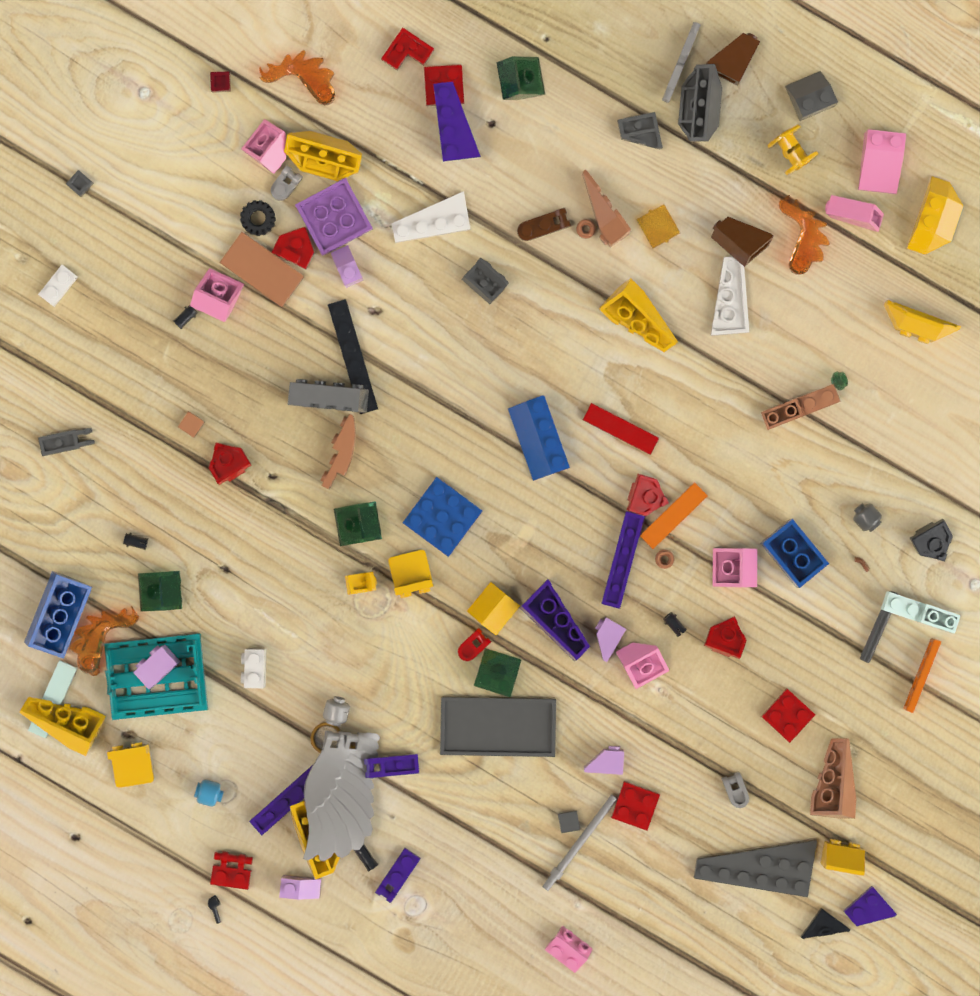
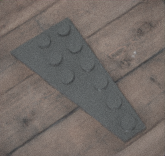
[693,840,817,897]

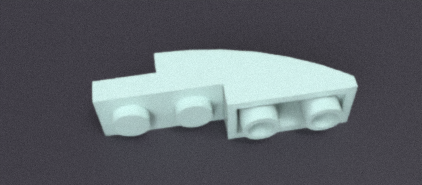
[881,591,961,634]

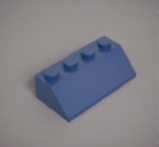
[508,395,570,481]
[24,571,92,659]

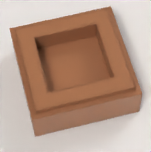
[178,411,205,438]

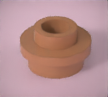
[576,219,596,239]
[655,550,674,569]

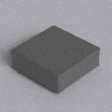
[66,170,94,197]
[558,810,580,833]

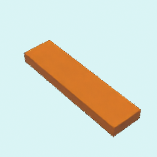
[640,482,708,549]
[903,638,941,713]

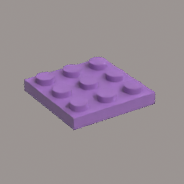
[295,178,373,256]

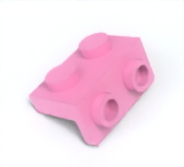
[545,926,592,973]

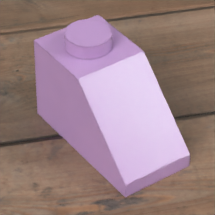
[331,245,363,288]
[595,617,626,662]
[584,746,624,775]
[279,875,321,900]

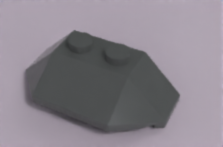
[678,64,722,142]

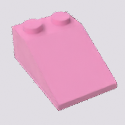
[858,129,906,194]

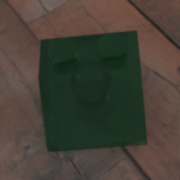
[496,56,545,100]
[334,501,382,546]
[138,571,182,612]
[474,648,522,697]

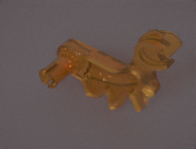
[259,50,336,106]
[779,195,830,275]
[70,606,139,676]

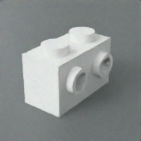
[241,648,266,689]

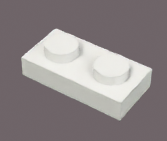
[38,265,78,307]

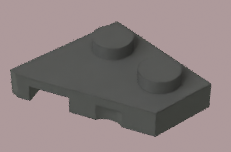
[617,112,663,150]

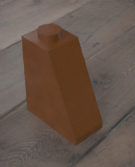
[706,33,760,86]
[711,217,774,267]

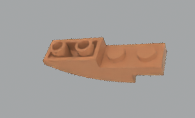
[761,384,841,430]
[320,414,356,490]

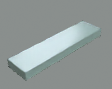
[28,660,77,738]

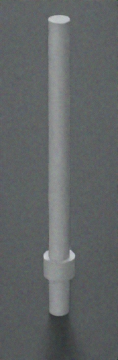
[542,794,617,891]

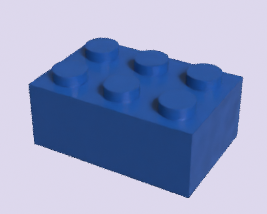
[760,519,829,588]

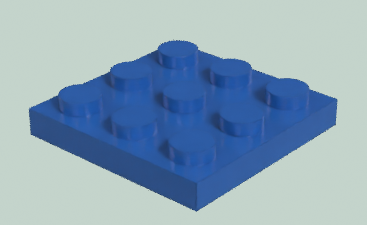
[403,477,482,557]

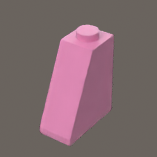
[825,195,884,232]

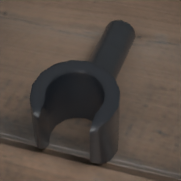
[208,895,221,924]

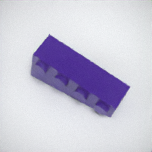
[433,82,481,162]
[520,579,590,661]

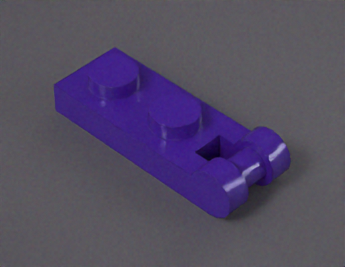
[364,754,419,778]
[375,848,421,903]

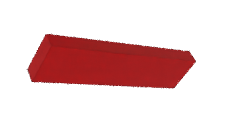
[583,403,659,455]

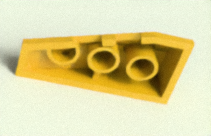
[599,278,678,352]
[19,697,106,756]

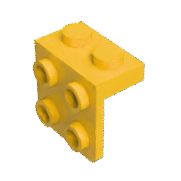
[388,550,434,598]
[107,742,154,788]

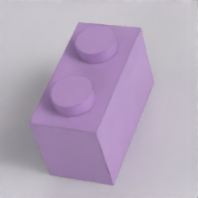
[133,645,181,689]

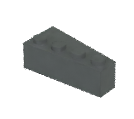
[288,379,369,413]

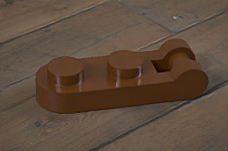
[517,208,571,241]

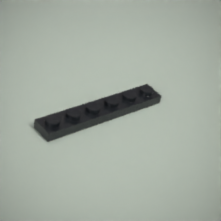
[327,299,379,415]

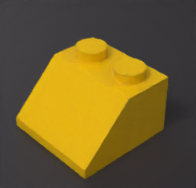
[820,839,865,876]

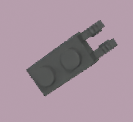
[38,428,95,456]

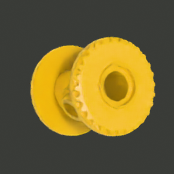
[767,124,818,175]

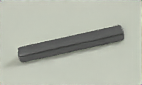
[860,591,899,663]

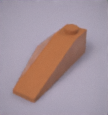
[582,170,631,247]
[810,738,856,819]

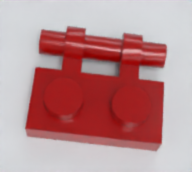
[210,851,253,890]

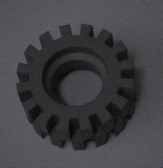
[240,200,276,236]

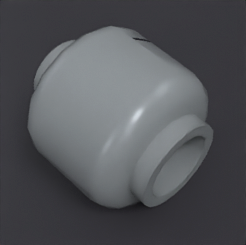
[323,696,350,726]

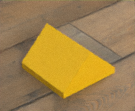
[467,582,520,635]

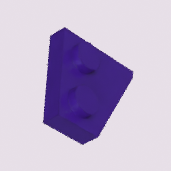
[843,886,897,926]

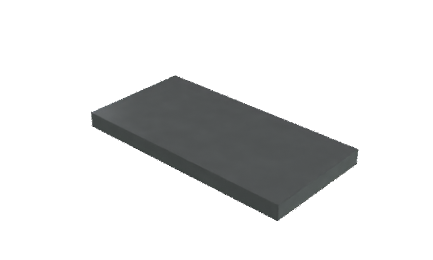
[440,697,556,757]

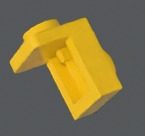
[345,572,377,595]

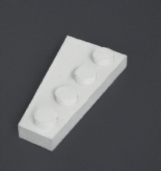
[392,191,470,243]
[711,257,749,336]

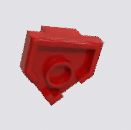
[271,227,314,270]
[209,442,251,485]
[627,474,669,516]
[704,616,747,659]

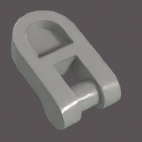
[271,165,303,201]
[721,771,749,808]

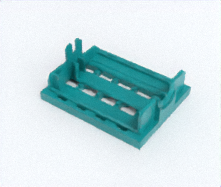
[104,633,208,720]

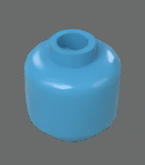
[194,779,224,807]

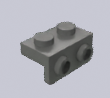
[461,258,509,304]

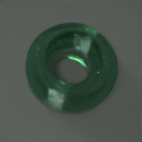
[831,371,848,390]

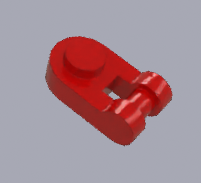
[458,628,492,661]

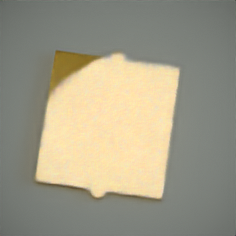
[637,204,680,248]

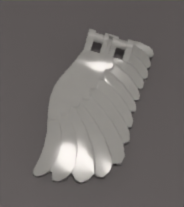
[303,731,380,861]

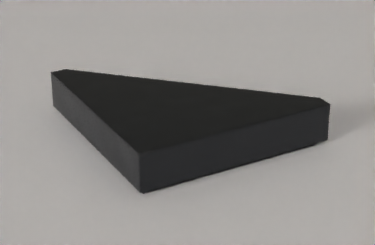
[800,908,851,939]

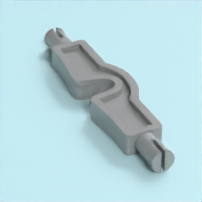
[662,22,701,103]

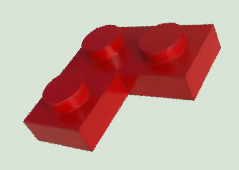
[381,27,434,70]

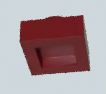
[210,71,231,93]

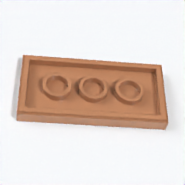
[219,232,304,307]

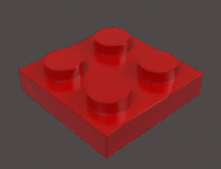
[424,65,464,106]
[761,688,816,743]
[611,781,660,831]

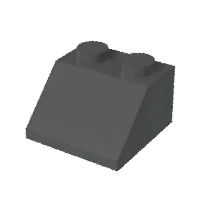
[785,71,838,121]

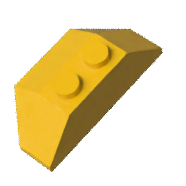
[284,131,362,181]
[907,176,963,255]
[884,300,961,344]
[290,801,340,880]

